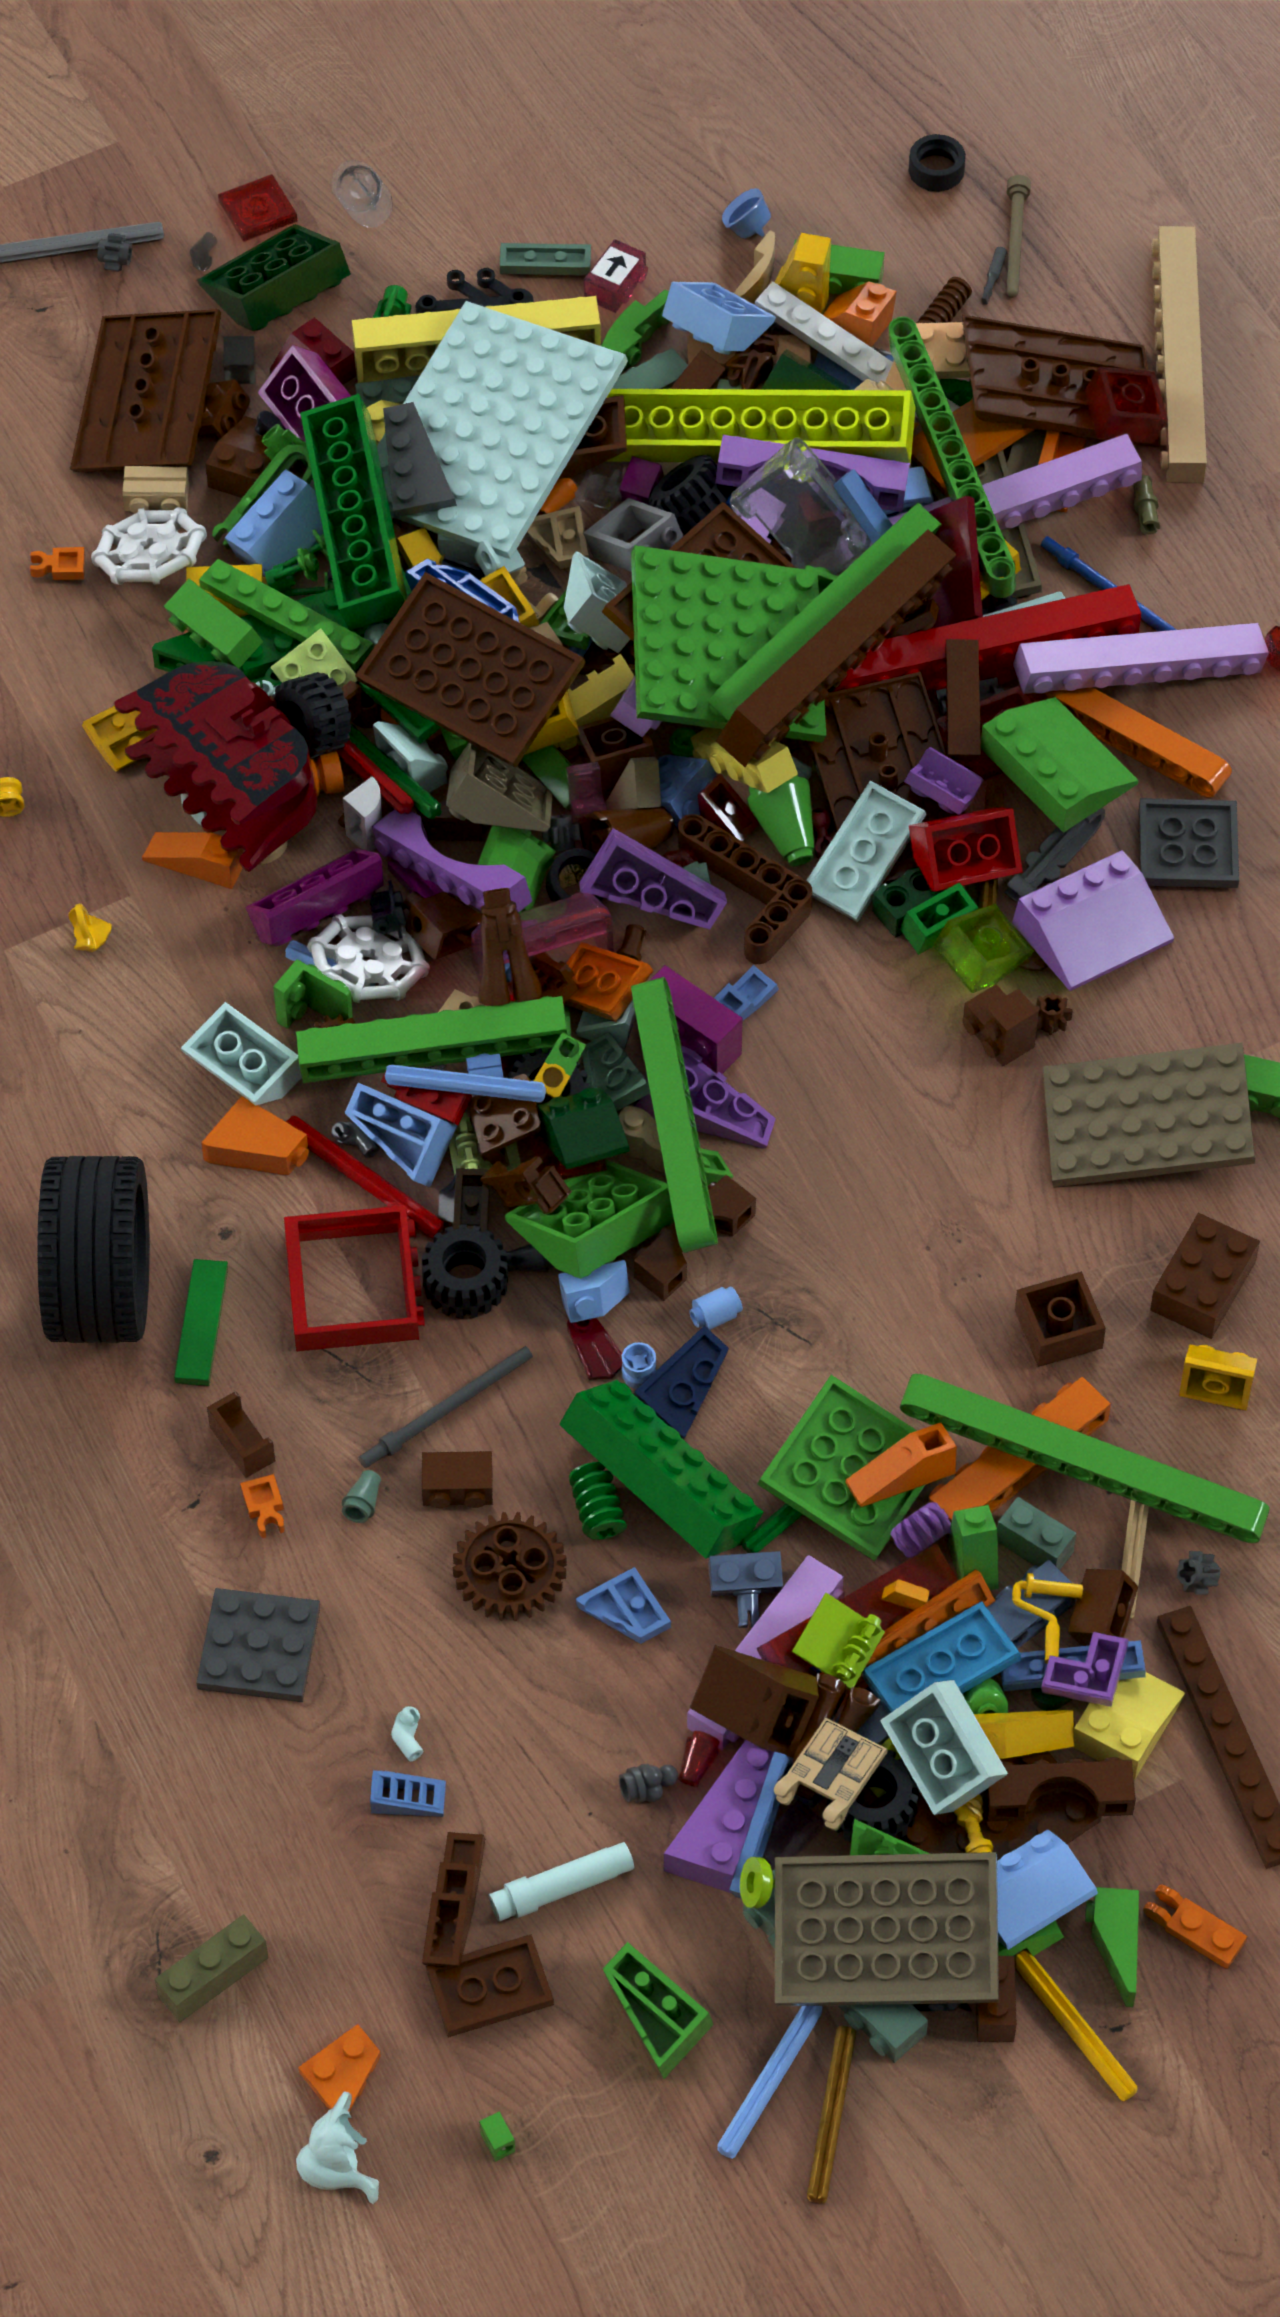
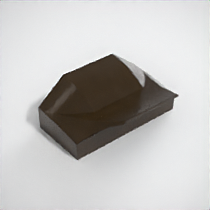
[438,1168,490,1233]

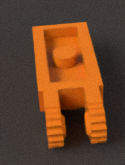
[1143,1884,1248,1969]

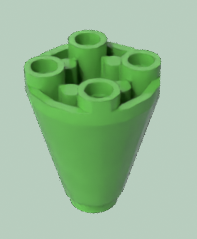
[747,775,814,867]

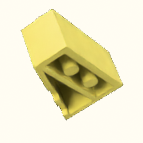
[554,654,634,751]

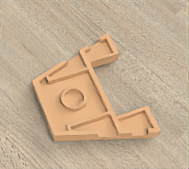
[885,322,973,400]

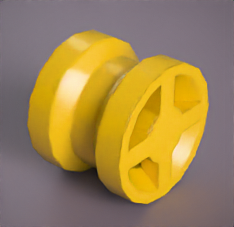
[0,777,25,817]

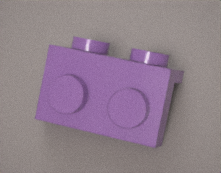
[904,747,983,815]

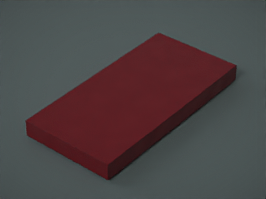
[927,496,983,629]

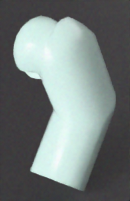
[391,1706,424,1762]

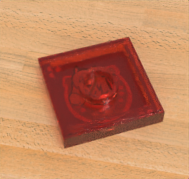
[218,174,298,242]

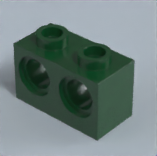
[872,867,946,938]

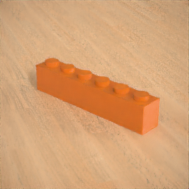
[929,1377,1111,1535]

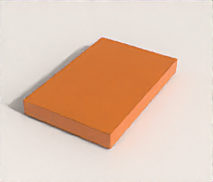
[564,942,654,1022]

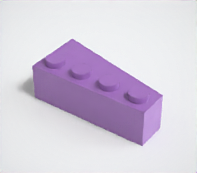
[579,828,727,930]
[664,1740,774,1893]

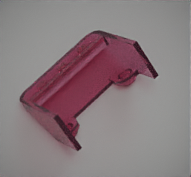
[471,892,614,983]

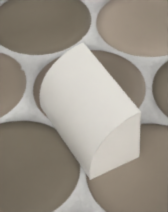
[343,777,382,852]

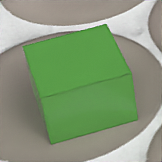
[479,2111,515,2162]

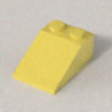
[1073,1672,1186,1780]

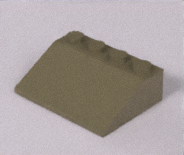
[446,743,552,832]

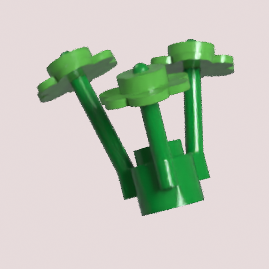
[265,529,334,597]

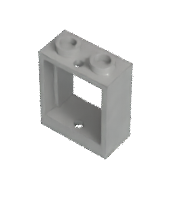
[583,498,683,572]

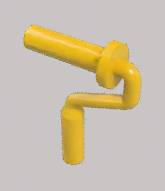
[1012,1573,1083,1664]

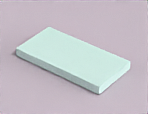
[806,781,926,923]

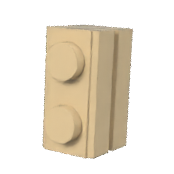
[123,466,189,513]

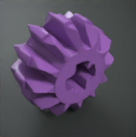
[891,1502,951,1557]

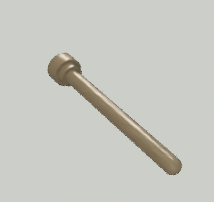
[1006,175,1031,298]

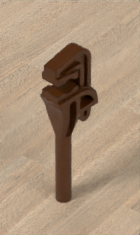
[724,332,779,389]

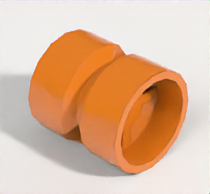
[310,751,345,797]

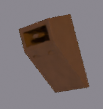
[690,1645,819,1758]

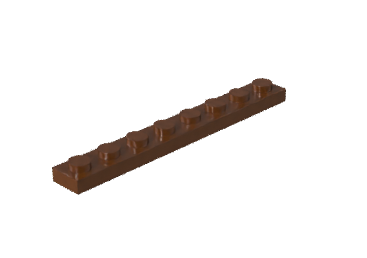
[1157,1606,1280,1869]

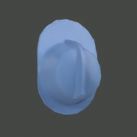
[722,188,771,239]

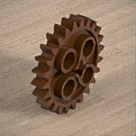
[452,1512,567,1621]

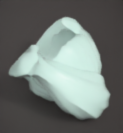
[296,2091,379,2204]

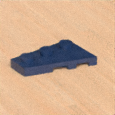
[633,1325,729,1439]

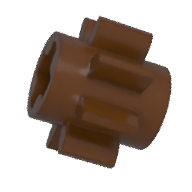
[1035,992,1073,1035]

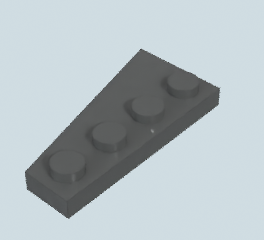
[383,402,457,518]

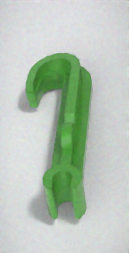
[212,444,313,550]

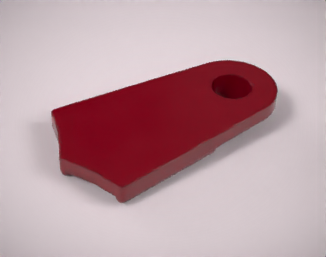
[567,1318,622,1380]

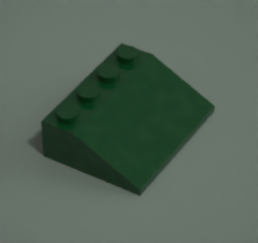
[197,224,351,331]

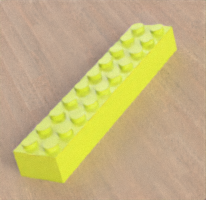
[606,389,916,464]

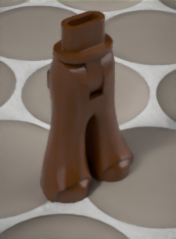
[478,888,542,1006]
[790,1674,881,1800]

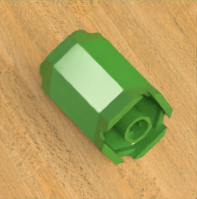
[477,825,556,918]

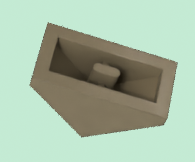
[603,757,661,810]

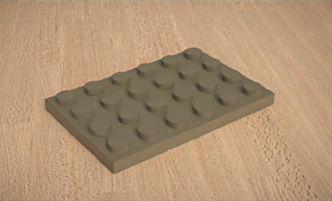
[1043,1042,1256,1187]
[775,1852,999,2006]

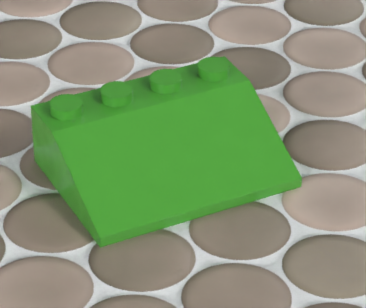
[981,697,1139,833]
[505,1159,674,1279]

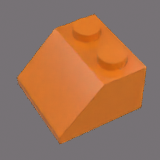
[823,281,897,347]

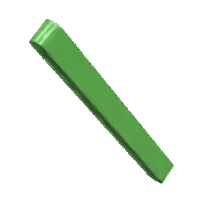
[889,316,1016,598]
[708,503,942,721]
[900,1374,1270,1543]

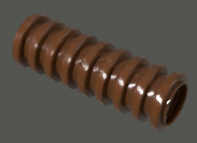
[916,276,972,323]

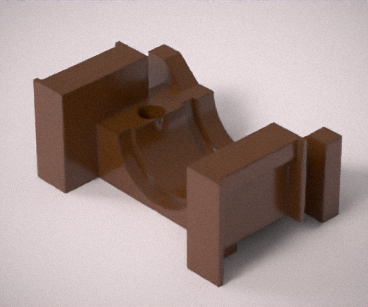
[480,1156,572,1214]

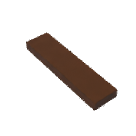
[945,639,981,760]

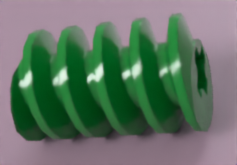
[569,1462,627,1540]

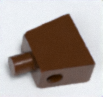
[404,891,482,960]

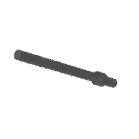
[358,1346,533,1468]

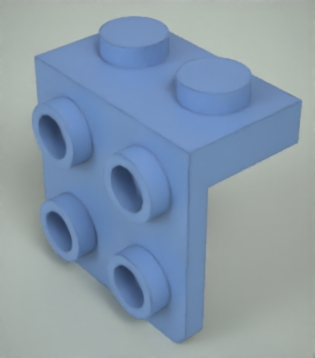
[657,755,717,829]

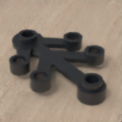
[415,268,534,314]

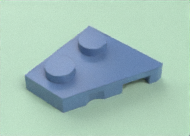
[576,1567,671,1644]

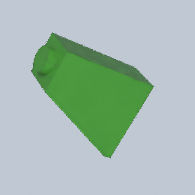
[947,1505,999,1590]

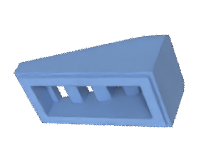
[370,1770,446,1817]

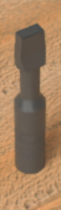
[982,247,1007,305]

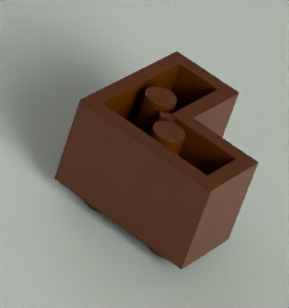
[962,984,1039,1066]

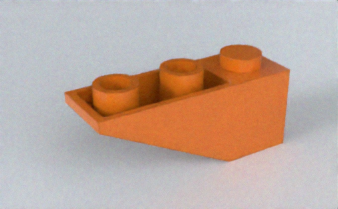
[845,1422,957,1507]

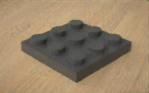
[1139,798,1239,888]
[196,1588,320,1702]

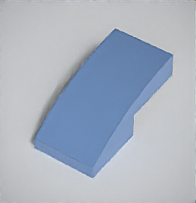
[714,965,779,1020]

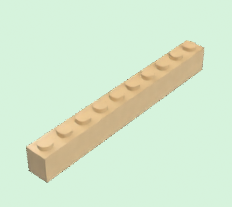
[1151,226,1207,483]

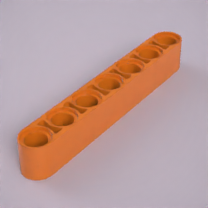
[1028,687,1232,798]

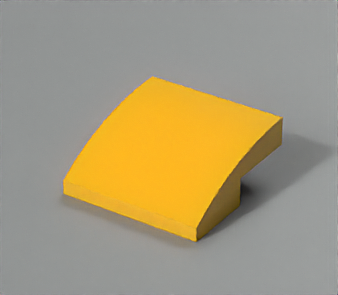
[82,706,157,772]

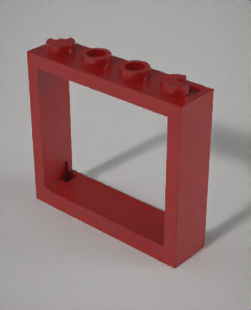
[284,1205,425,1352]

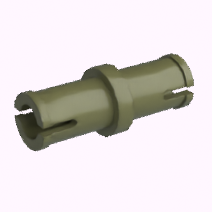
[1132,475,1160,535]

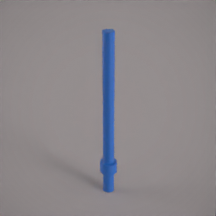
[1041,536,1177,631]

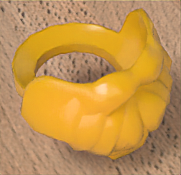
[68,904,112,952]

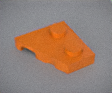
[298,2024,381,2112]

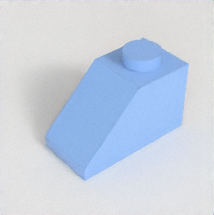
[558,1260,630,1323]

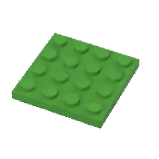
[757,1375,925,1561]

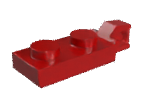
[381,1071,472,1126]

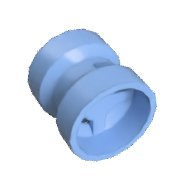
[622,1342,656,1389]

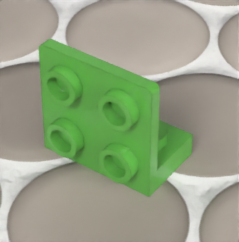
[273,959,353,1029]

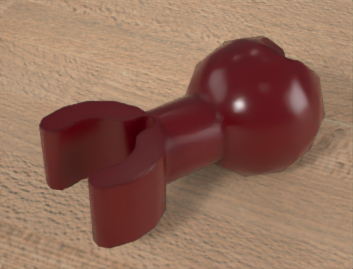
[812,808,833,858]

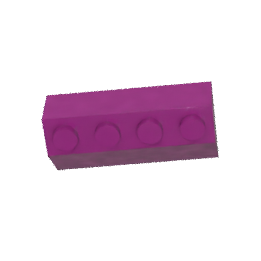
[245,848,384,947]

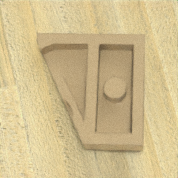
[526,506,590,569]

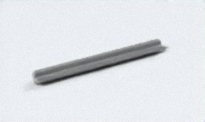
[0,221,164,263]

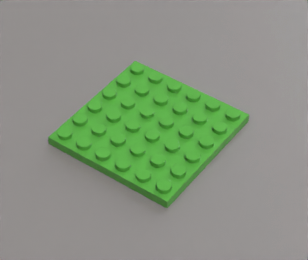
[631,545,826,742]

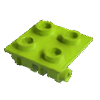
[792,1593,885,1690]

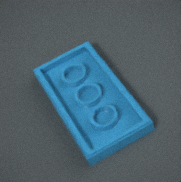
[861,1601,1021,1714]

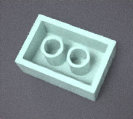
[880,1680,1008,1815]

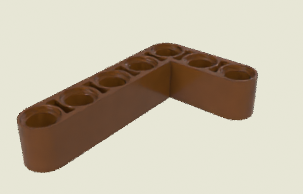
[678,814,812,964]

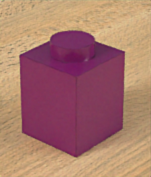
[619,456,664,505]

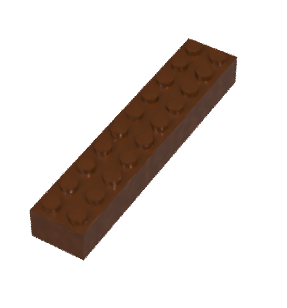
[716,529,956,767]

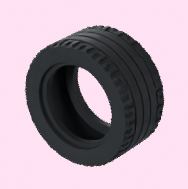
[37,1156,150,1343]

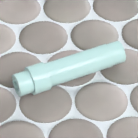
[488,1842,634,1922]

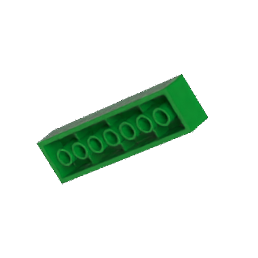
[300,394,408,631]

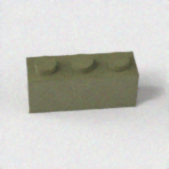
[155,1914,269,2023]

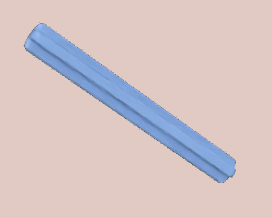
[385,1064,546,1102]
[717,2006,823,2159]

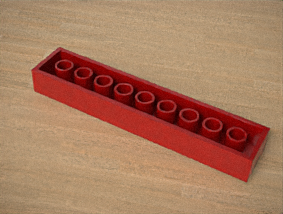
[827,584,1141,699]

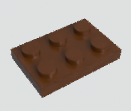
[426,1934,554,2038]

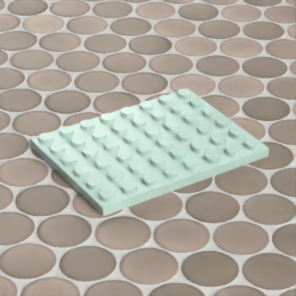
[377,301,628,559]

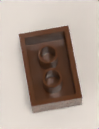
[1150,1212,1260,1339]

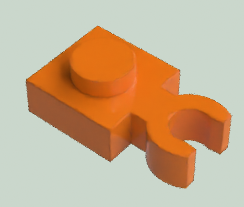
[30,547,85,580]
[240,1474,285,1538]

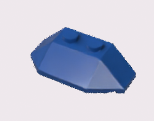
[405,559,519,622]

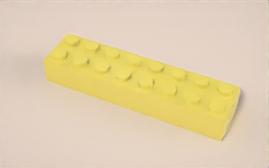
[352,296,601,383]

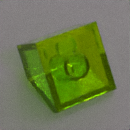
[933,904,1034,993]

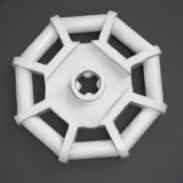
[91,507,207,585]
[307,914,430,1003]

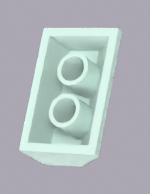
[181,1002,302,1106]

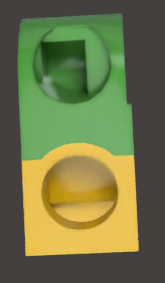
[533,1032,586,1098]

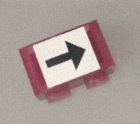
[584,239,648,313]

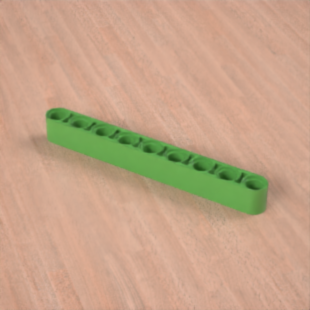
[631,977,718,1253]

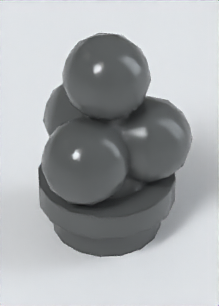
[619,1764,678,1803]

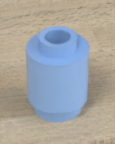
[689,1286,743,1330]

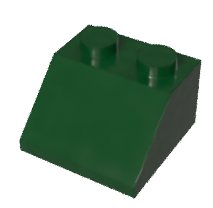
[538,1087,630,1170]

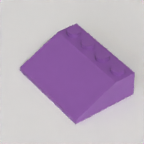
[1012,850,1174,991]

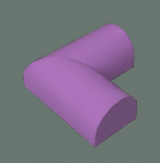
[1041,1632,1129,1707]

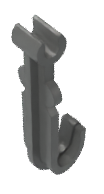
[1004,808,1105,903]

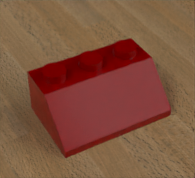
[909,807,1023,892]

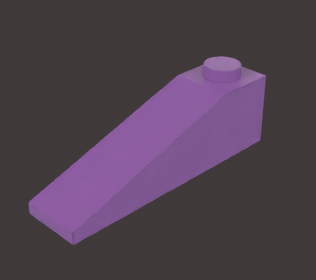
[634,1045,776,1149]

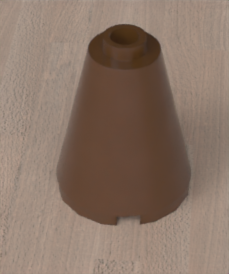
[580,807,674,854]

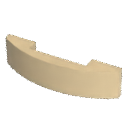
[734,230,775,304]

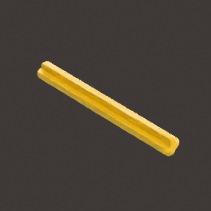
[1014,1950,1138,2101]

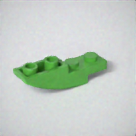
[601,289,670,373]

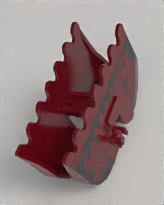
[114,661,317,872]

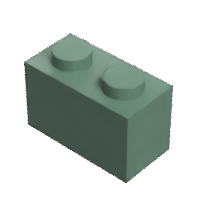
[997,1497,1076,1570]

